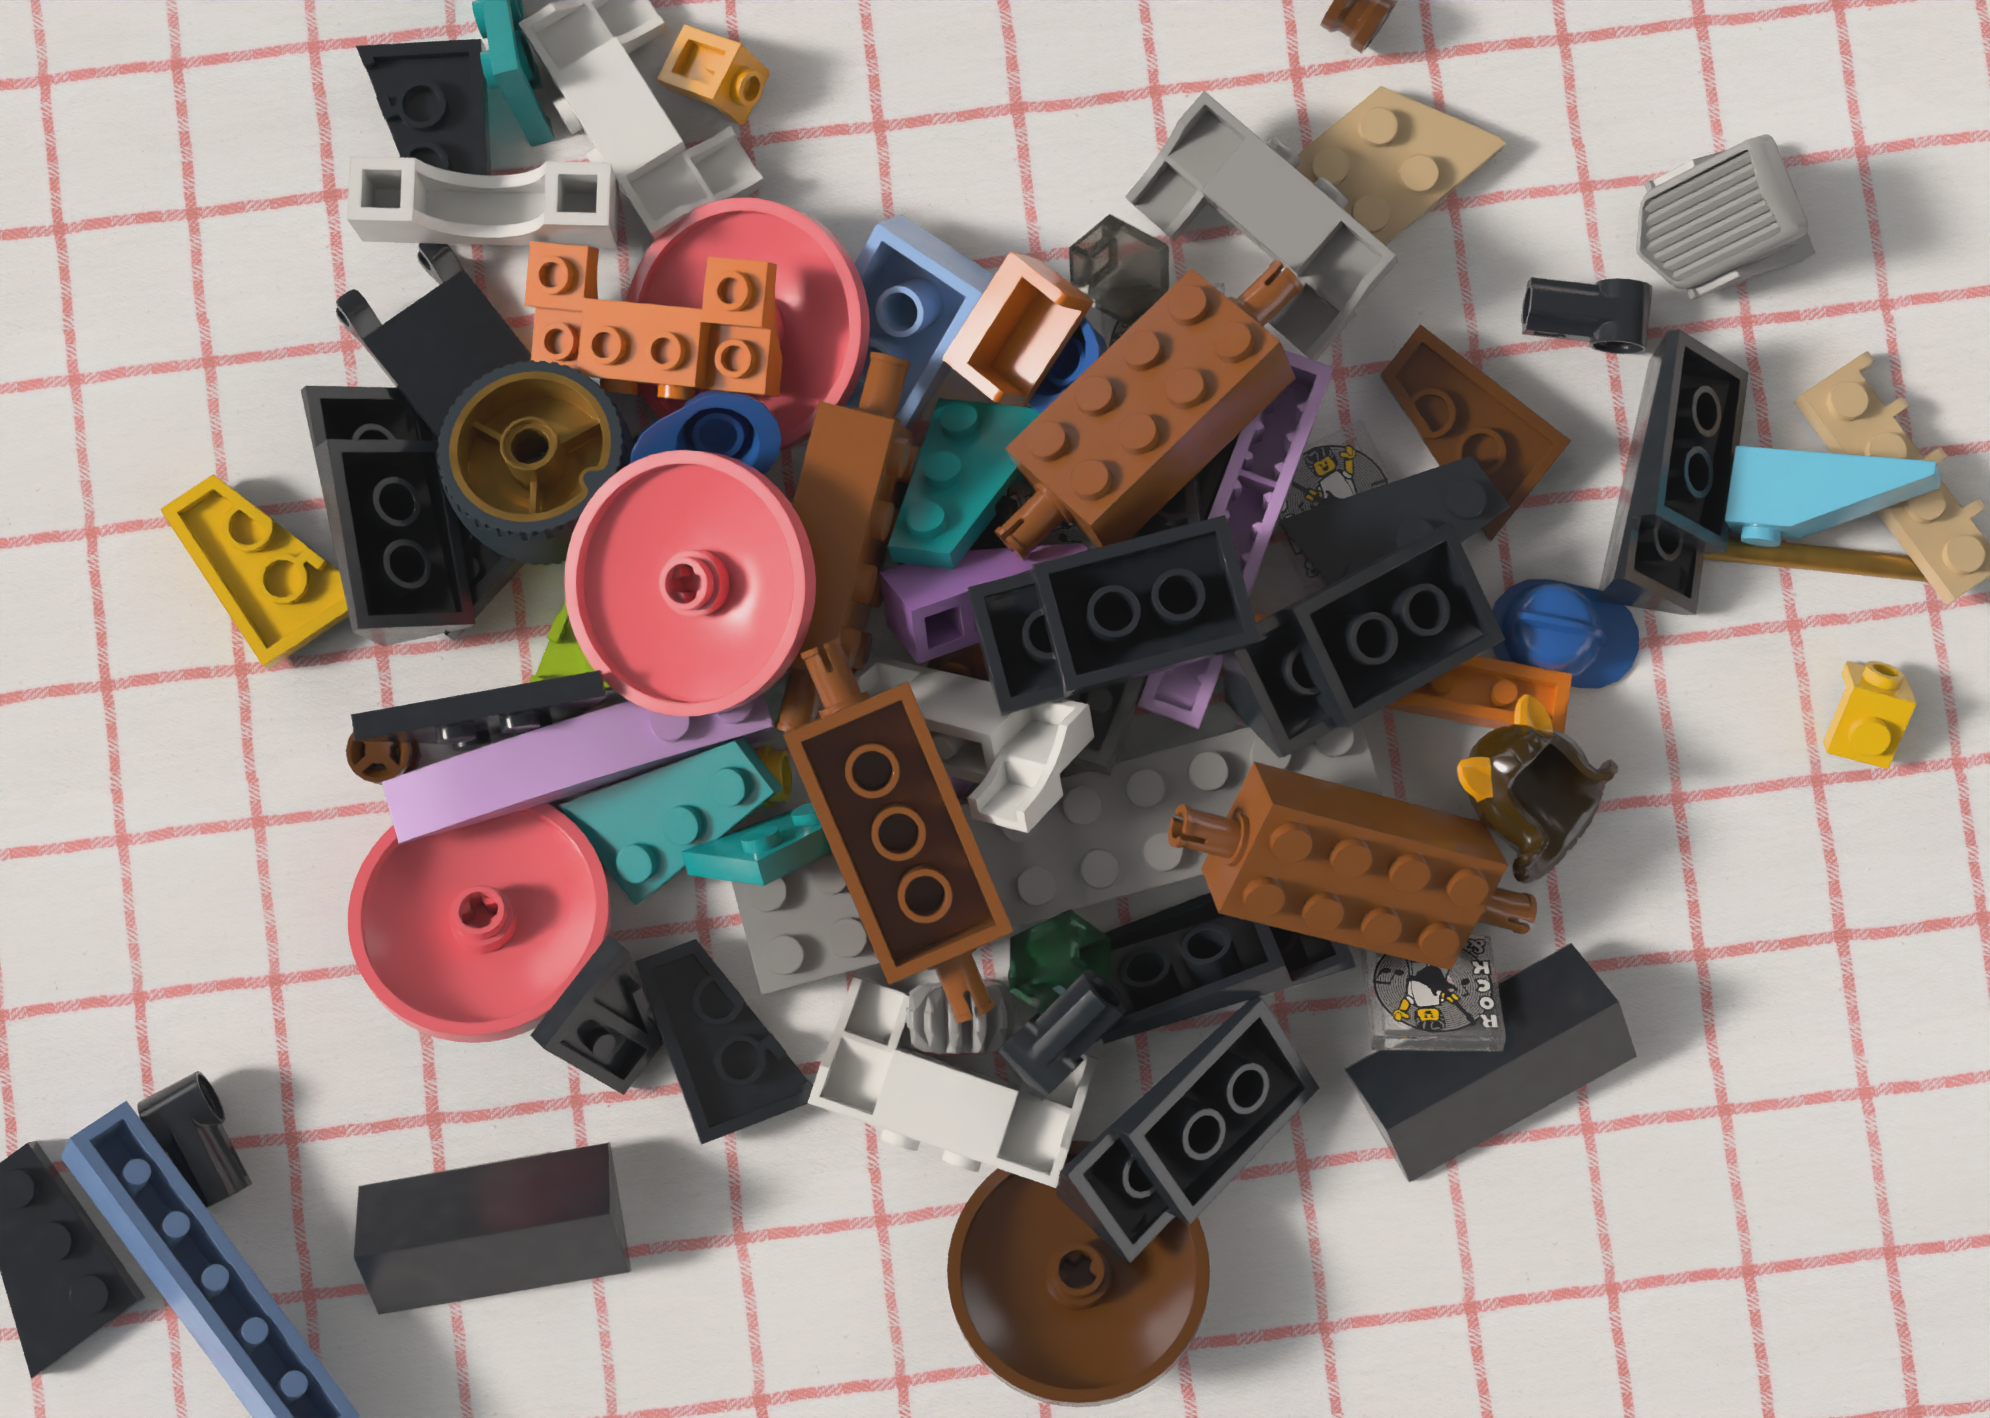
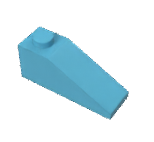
[1725,446,1941,547]

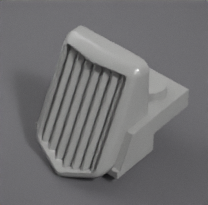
[1636,134,1816,300]

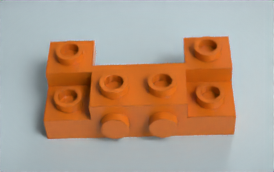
[524,241,783,401]

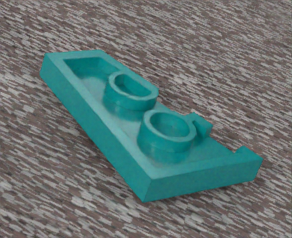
[472,0,555,147]
[888,398,1041,569]
[559,738,783,906]
[681,802,832,886]

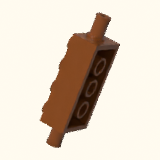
[995,260,1304,561]
[774,352,921,732]
[783,637,1014,1023]
[1168,762,1537,970]

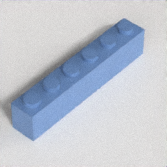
[60,1100,361,1418]

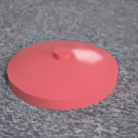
[626,198,870,451]
[564,450,816,717]
[348,803,612,1043]

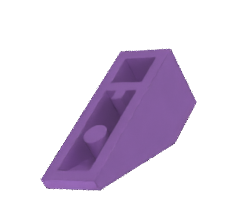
[879,543,1088,664]

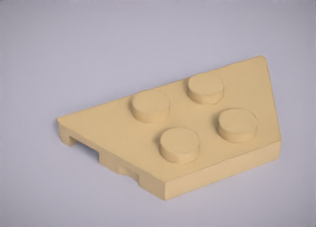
[1295,86,1506,246]

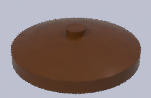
[947,1141,1210,1407]

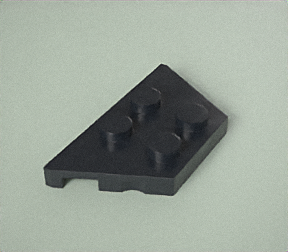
[351,670,606,751]

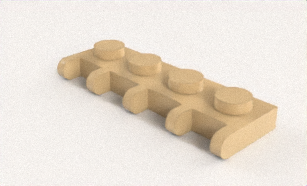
[1794,351,1990,605]

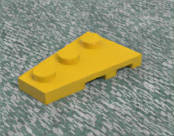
[160,474,349,669]

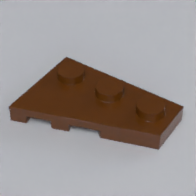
[1380,324,1571,542]

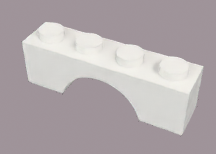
[347,156,619,248]

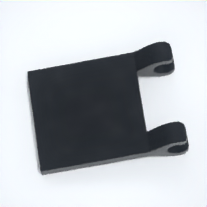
[336,243,531,438]

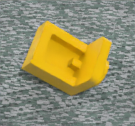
[1823,661,1917,769]

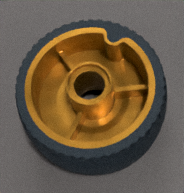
[437,360,634,565]

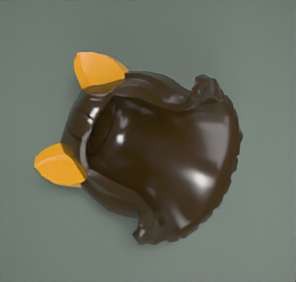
[1457,694,1618,884]

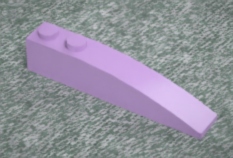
[1138,350,1334,730]
[382,694,773,845]

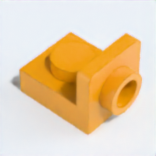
[656,24,769,125]

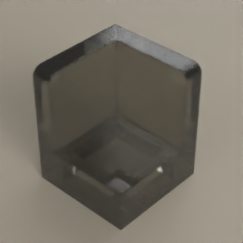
[1069,214,1169,325]

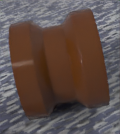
[1320,0,1397,53]
[346,733,421,785]

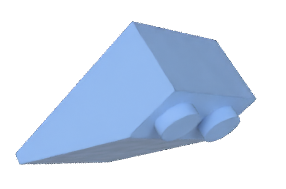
[844,214,994,430]

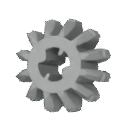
[906,980,1017,1054]

